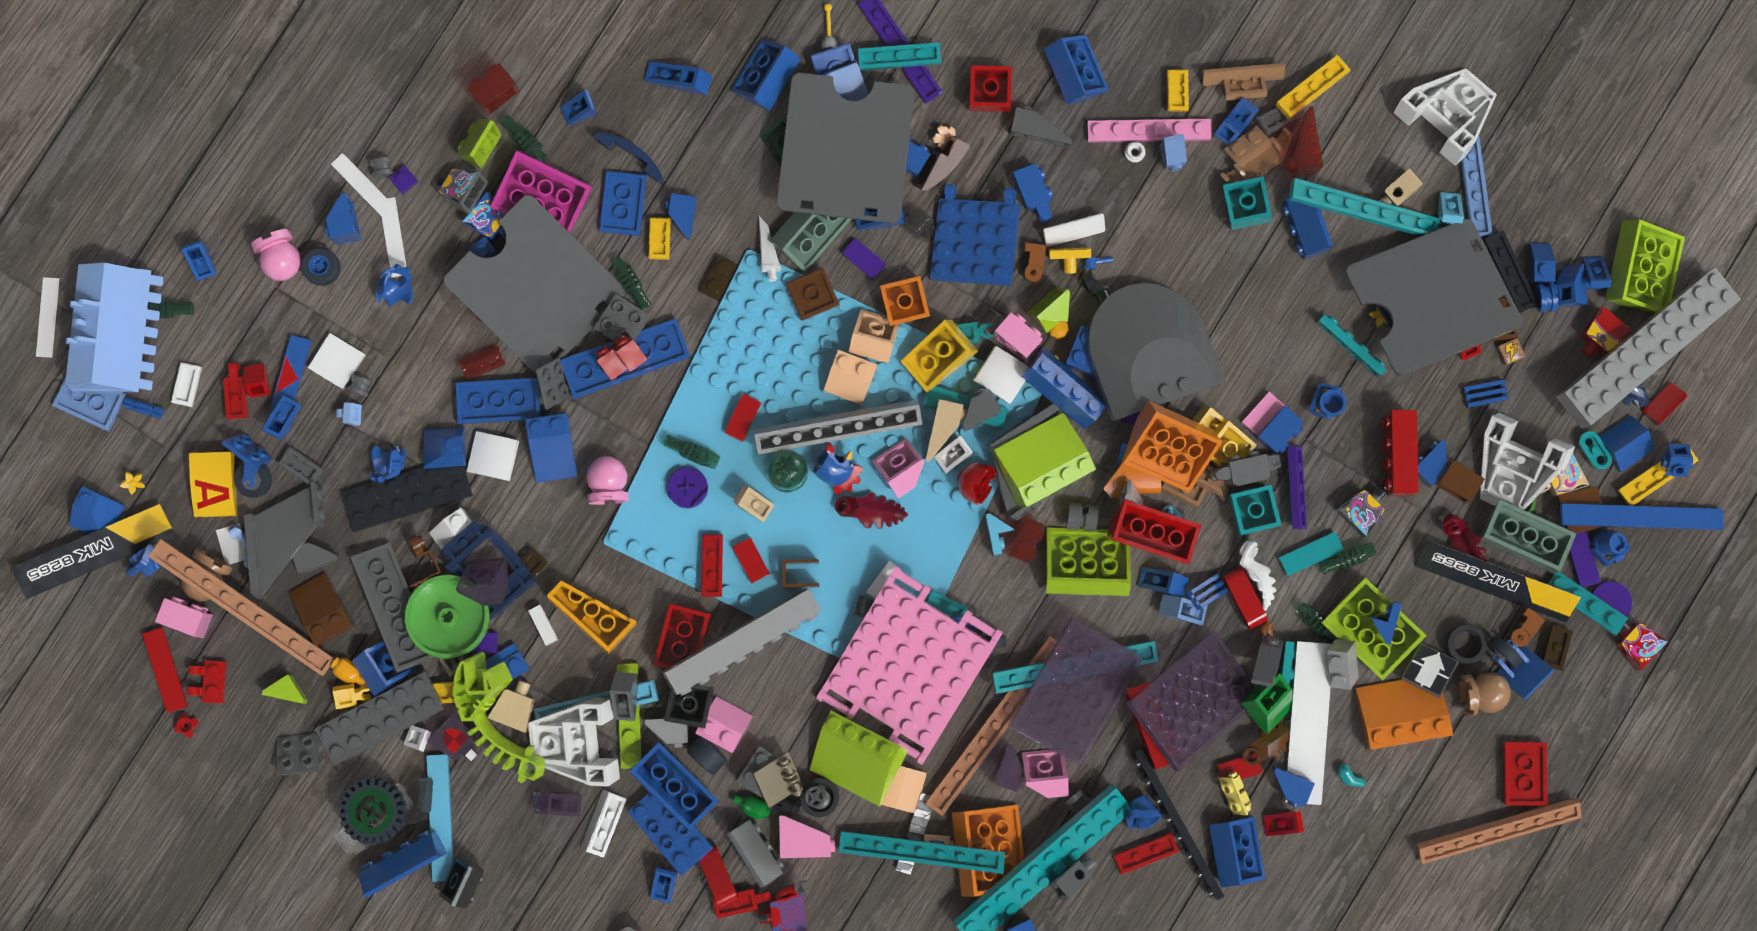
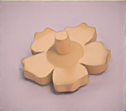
[932,125,956,150]

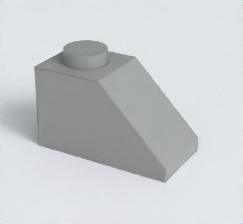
[645,719,689,748]

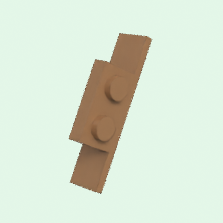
[1202,63,1286,100]

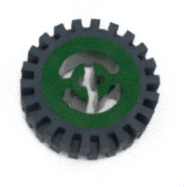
[338,778,407,844]

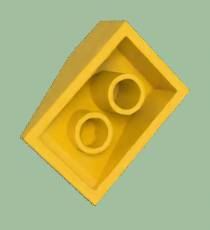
[901,320,978,392]

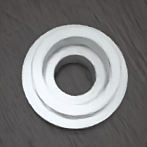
[1125,142,1145,162]

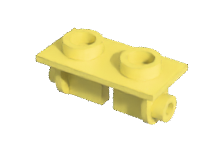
[1218,771,1252,815]

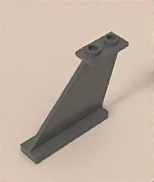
[985,402,1060,521]
[244,482,326,599]

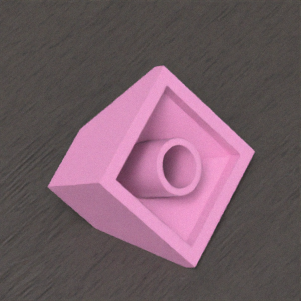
[872,438,924,498]
[1022,748,1069,798]

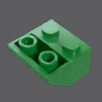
[1241,673,1293,734]

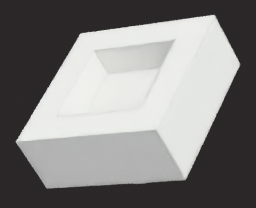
[403,726,431,752]

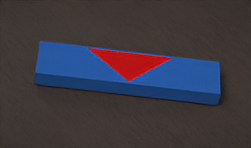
[269,335,312,415]

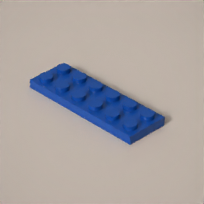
[560,318,691,400]

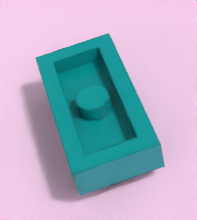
[1280,641,1297,684]

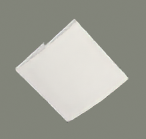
[973,346,1028,404]
[466,431,519,481]

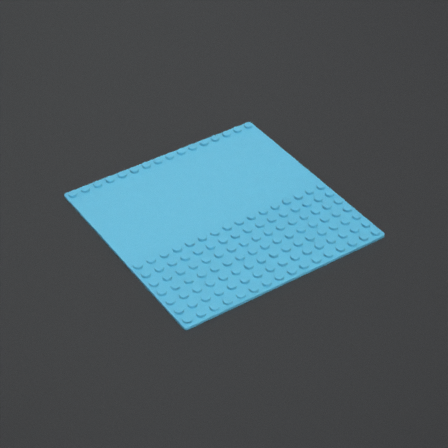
[604,250,1042,658]

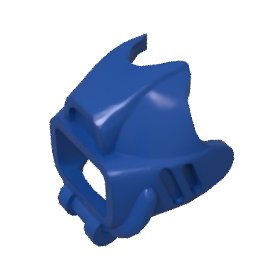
[376,264,413,307]
[370,445,406,483]

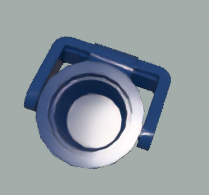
[1309,383,1347,420]
[1591,530,1630,567]
[125,544,162,578]
[1125,795,1162,830]

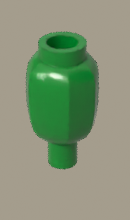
[733,795,772,820]

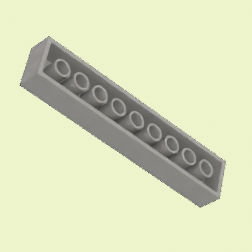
[1556,267,1741,429]

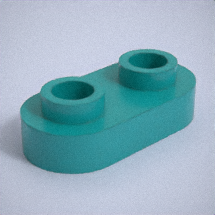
[1578,431,1612,470]

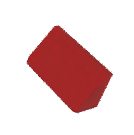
[1642,382,1688,426]

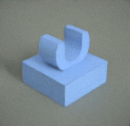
[336,403,362,426]

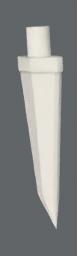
[759,216,781,282]

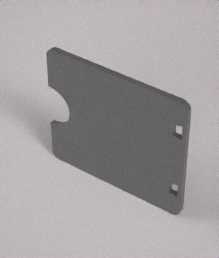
[777,73,915,223]
[444,195,625,374]
[1346,219,1522,376]

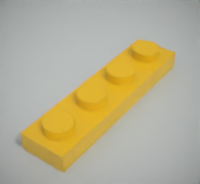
[1275,55,1351,120]
[1617,449,1699,506]

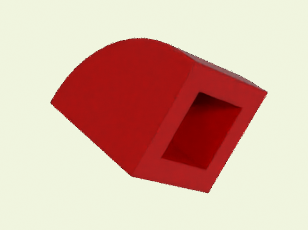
[244,363,270,399]

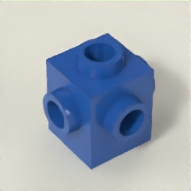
[1661,443,1693,477]

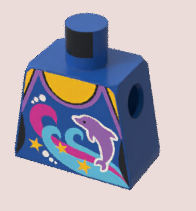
[462,192,506,241]

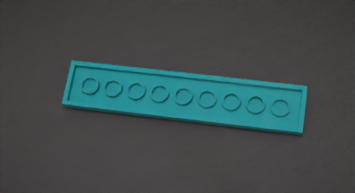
[952,784,1130,931]

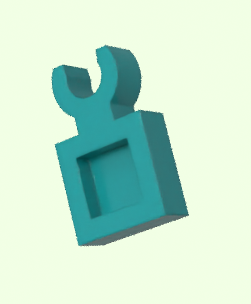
[957,322,994,344]

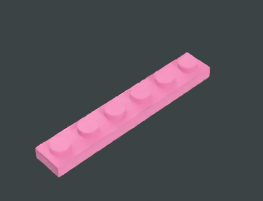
[1087,119,1211,143]

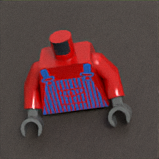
[759,880,809,931]

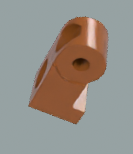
[1024,243,1046,284]
[1508,608,1545,647]

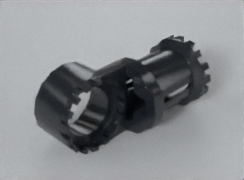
[1081,272,1110,305]

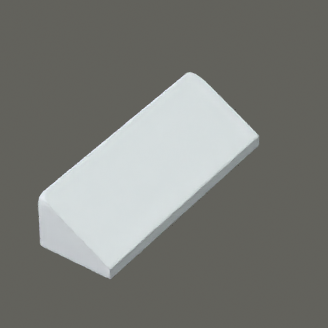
[1043,213,1105,247]
[581,790,626,857]

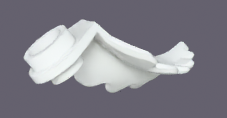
[1240,540,1276,611]

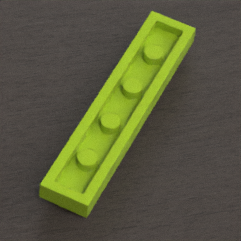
[617,663,642,769]

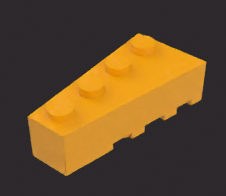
[547,581,637,655]

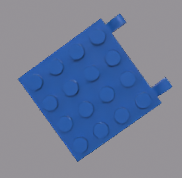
[930,184,1021,286]

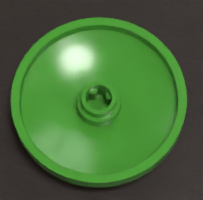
[405,575,490,659]

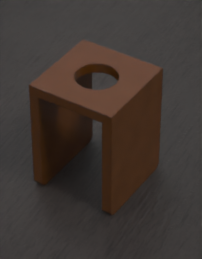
[1436,460,1485,504]
[782,559,820,589]

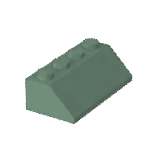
[770,201,851,273]
[1480,499,1576,574]

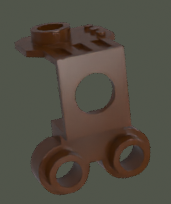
[406,535,441,589]

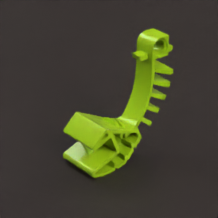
[453,652,545,783]

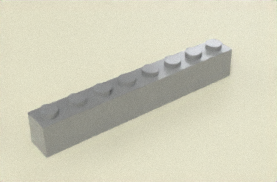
[754,399,922,454]
[662,589,821,696]

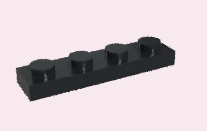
[1484,230,1539,313]

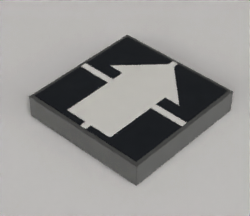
[1402,643,1459,699]

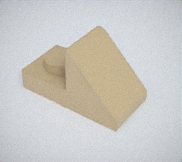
[733,485,774,522]

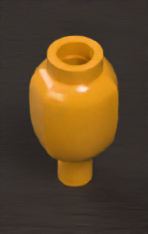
[330,657,365,686]

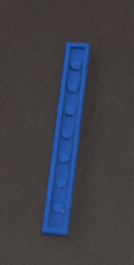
[1560,504,1724,530]

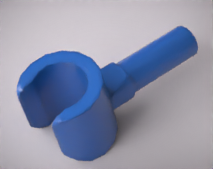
[1084,257,1113,270]

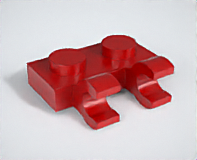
[187,661,227,703]

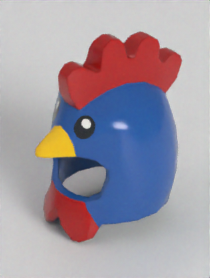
[813,442,863,495]

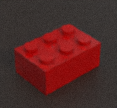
[654,604,712,668]

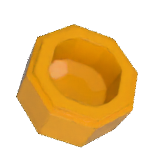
[1049,321,1069,340]

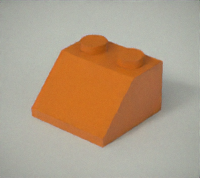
[880,276,930,326]

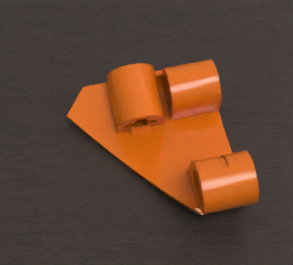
[1103,462,1161,498]

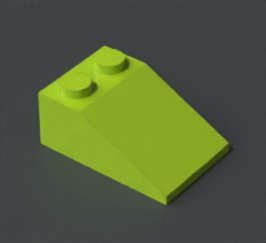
[457,119,502,170]

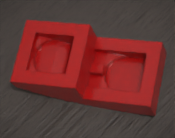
[724,394,762,442]

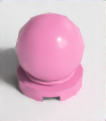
[251,229,301,281]
[586,456,629,505]

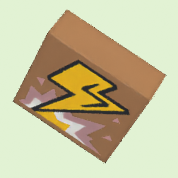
[1497,338,1526,366]

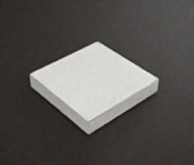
[308,333,365,390]

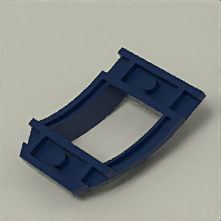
[443,521,536,619]

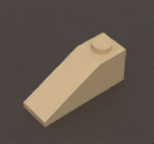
[926,399,967,461]

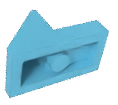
[1437,192,1464,225]
[985,514,1014,556]

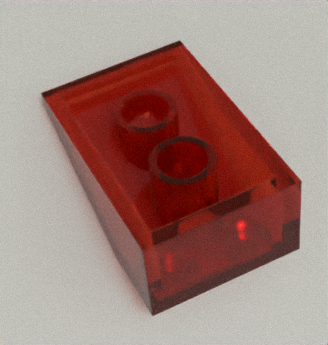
[1287,106,1323,178]

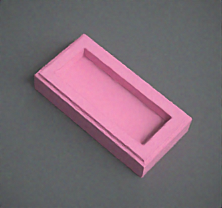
[1241,391,1285,436]

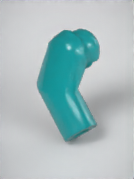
[1338,764,1365,788]

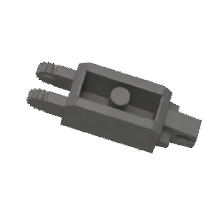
[1208,451,1281,486]

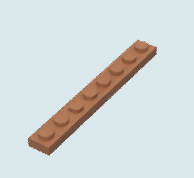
[1417,797,1582,864]

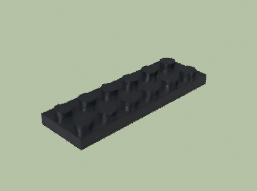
[342,466,473,533]

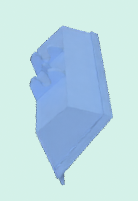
[65,263,163,392]

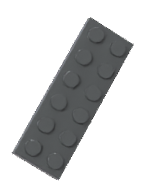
[350,542,436,673]
[315,672,445,766]

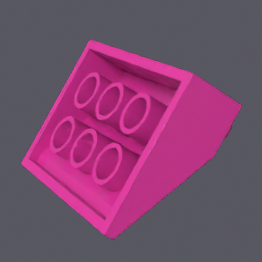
[490,151,594,233]

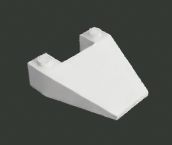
[1394,69,1497,166]
[1480,413,1575,510]
[528,698,620,786]

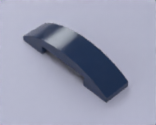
[593,133,664,185]

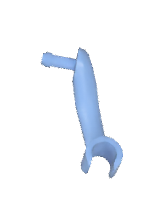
[228,524,249,569]

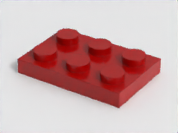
[1503,742,1548,806]

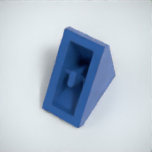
[561,90,597,125]
[181,240,216,281]
[650,867,679,904]

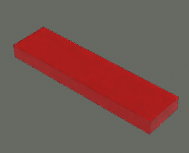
[142,627,188,713]

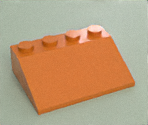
[1122,400,1222,492]
[1355,680,1453,750]
[952,805,1025,897]

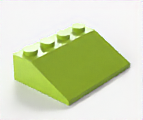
[1605,219,1685,314]
[992,412,1096,507]
[1046,528,1131,596]
[1321,576,1427,681]
[810,711,908,807]

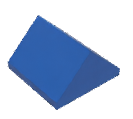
[1599,415,1655,472]

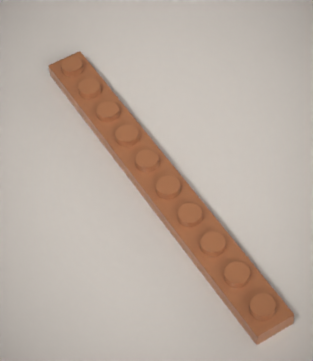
[148,539,335,676]
[925,636,1067,816]

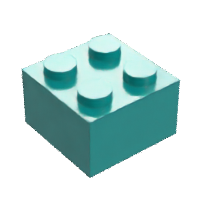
[1223,176,1272,230]
[1228,485,1281,537]

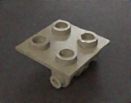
[753,752,803,808]

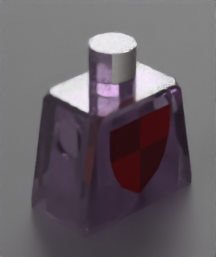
[427,712,479,763]

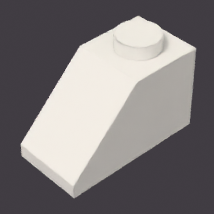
[430,508,472,550]

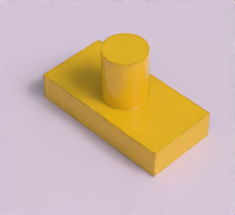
[1049,248,1091,273]

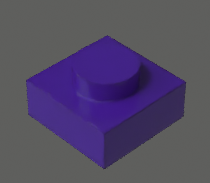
[389,165,418,195]

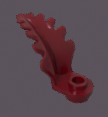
[835,492,908,529]
[1442,514,1489,562]

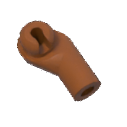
[1259,621,1274,640]

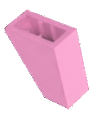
[779,815,835,858]

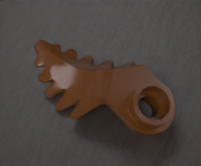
[1242,719,1291,765]

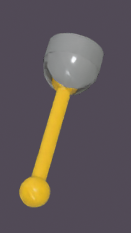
[821,3,838,51]

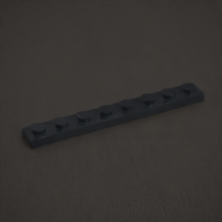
[1132,748,1225,901]

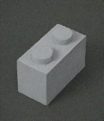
[1327,639,1359,690]

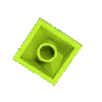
[1027,286,1070,333]

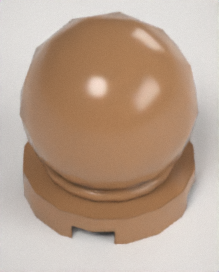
[181,548,233,602]
[1458,672,1511,717]

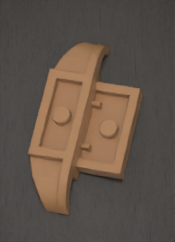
[1220,126,1292,184]
[1161,465,1229,509]

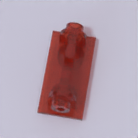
[460,346,506,380]

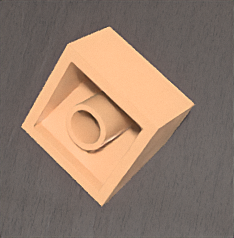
[849,310,899,363]
[824,350,877,406]
[881,766,927,813]

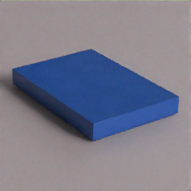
[599,171,647,236]

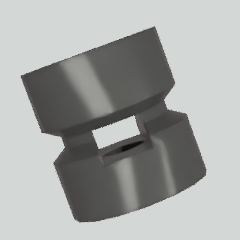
[1066,502,1098,532]

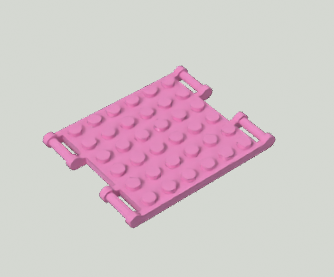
[816,566,1003,765]

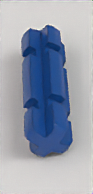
[123,397,164,419]

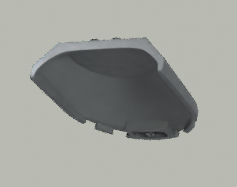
[1087,283,1226,422]

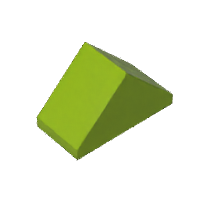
[262,675,307,704]

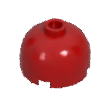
[957,462,996,505]

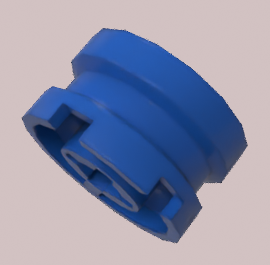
[1535,283,1558,313]

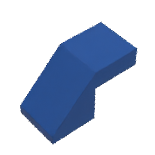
[1214,97,1259,146]

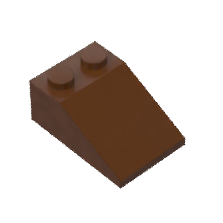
[289,572,356,647]

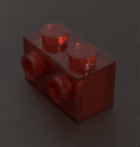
[1008,517,1045,564]

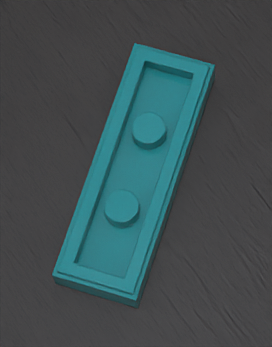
[1278,532,1344,577]

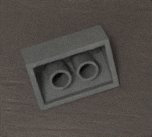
[727,819,785,888]

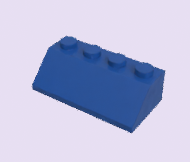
[1021,347,1106,429]
[629,742,718,831]
[358,830,447,898]

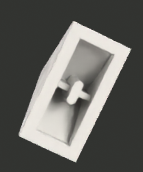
[934,436,973,473]

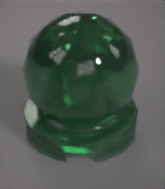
[766,449,808,493]

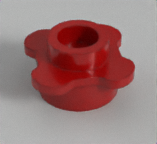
[174,714,199,738]

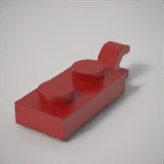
[223,363,249,420]
[712,889,772,919]

